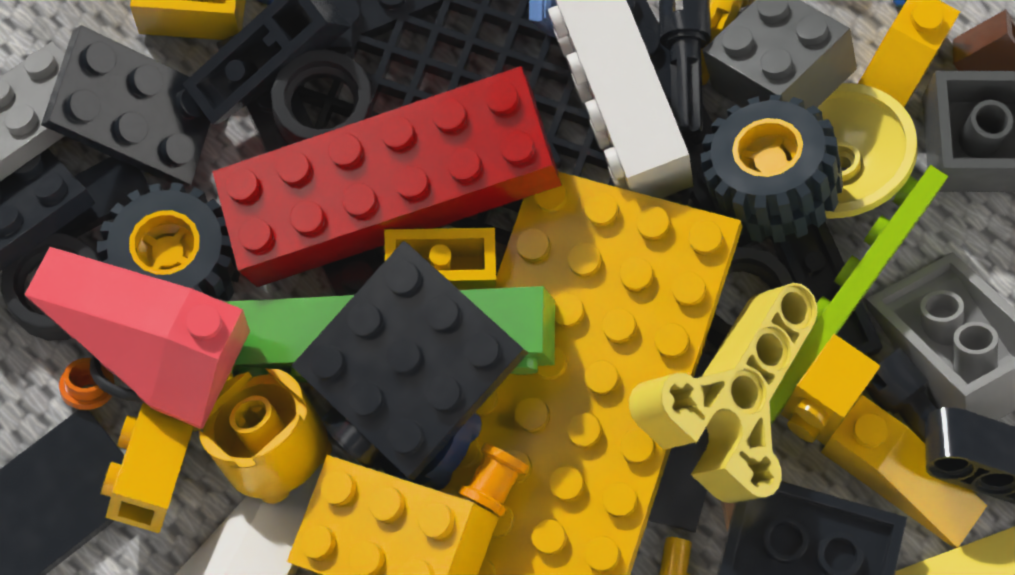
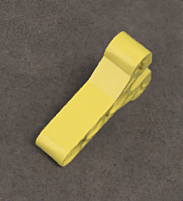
[629,283,817,503]

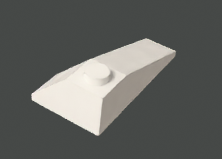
[175,463,324,575]

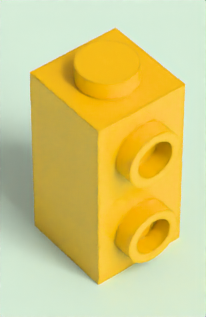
[101,402,194,534]

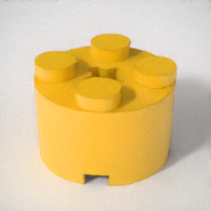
[199,369,332,504]

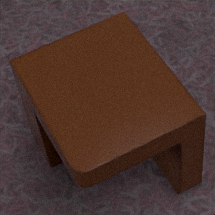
[953,9,1015,71]

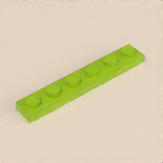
[769,165,948,425]

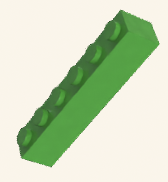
[223,286,555,383]

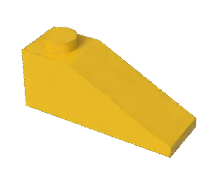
[858,0,960,108]
[821,395,988,549]

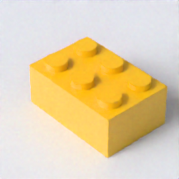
[287,455,499,575]

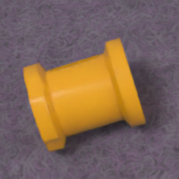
[458,443,529,517]

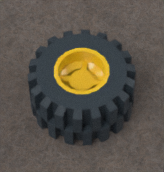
[701,95,843,243]
[97,183,240,301]

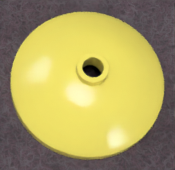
[817,83,918,219]

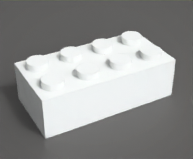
[548,0,693,199]

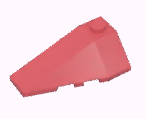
[25,247,250,429]

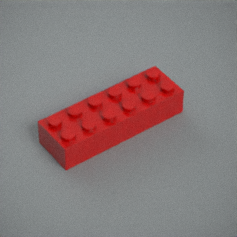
[212,66,562,287]

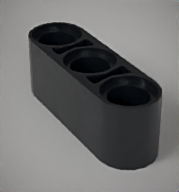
[925,407,1015,504]

